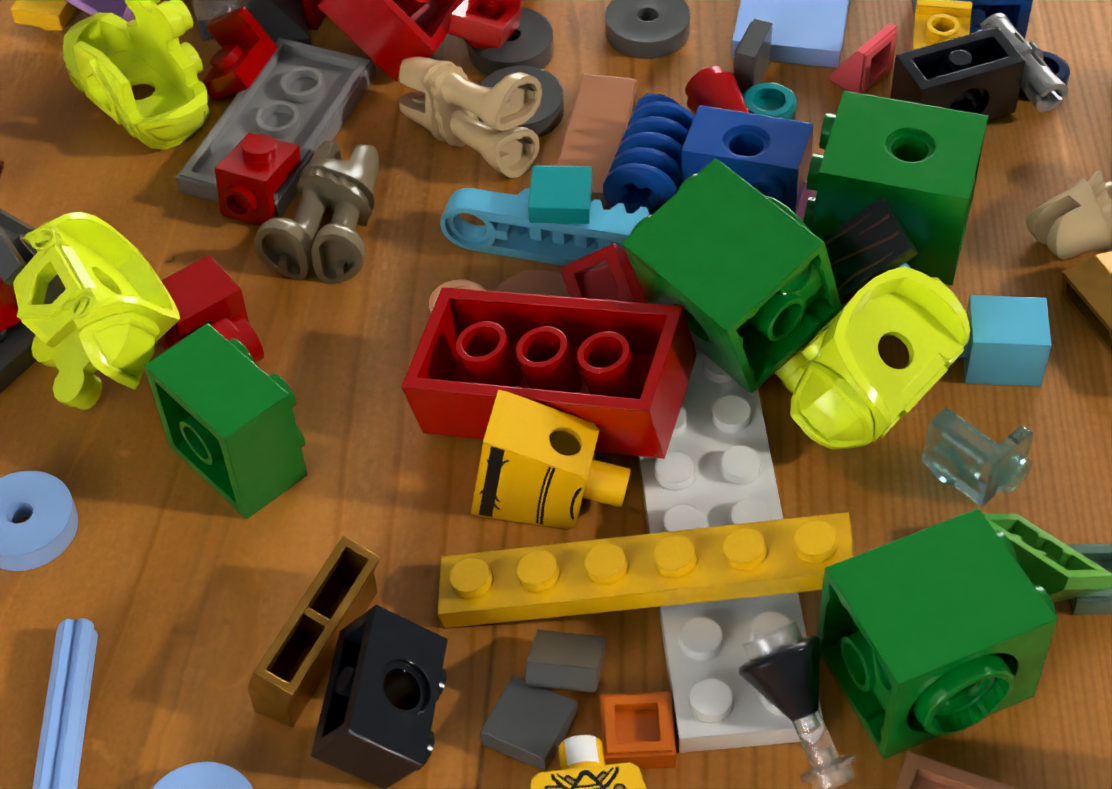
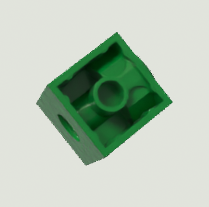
[803,90,988,286]
[621,158,842,394]
[816,508,1058,759]

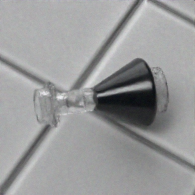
[739,622,856,789]

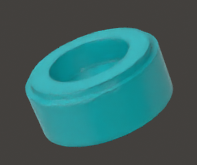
[742,83,797,120]

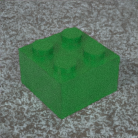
[144,323,307,519]

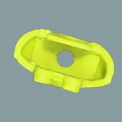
[63,0,210,150]
[13,212,180,410]
[775,266,970,450]

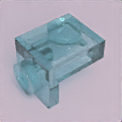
[922,407,1034,507]

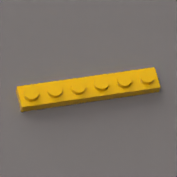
[438,512,854,628]

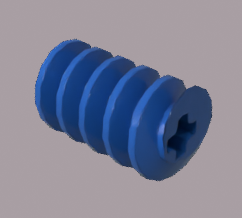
[603,93,695,214]

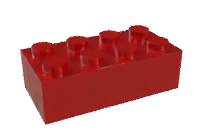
[401,287,697,459]

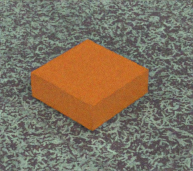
[599,691,676,769]

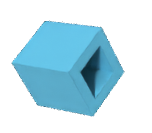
[958,295,1052,387]

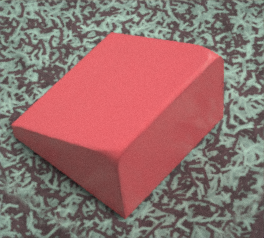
[829,23,897,94]

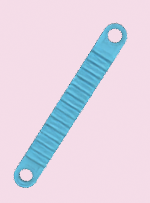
[440,188,910,311]

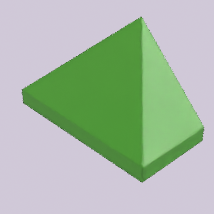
[983,514,1112,603]

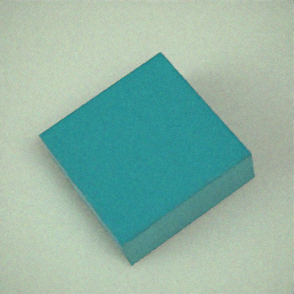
[528,165,592,224]

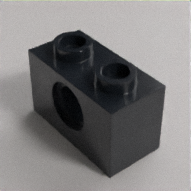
[890,26,1026,120]
[311,604,448,789]

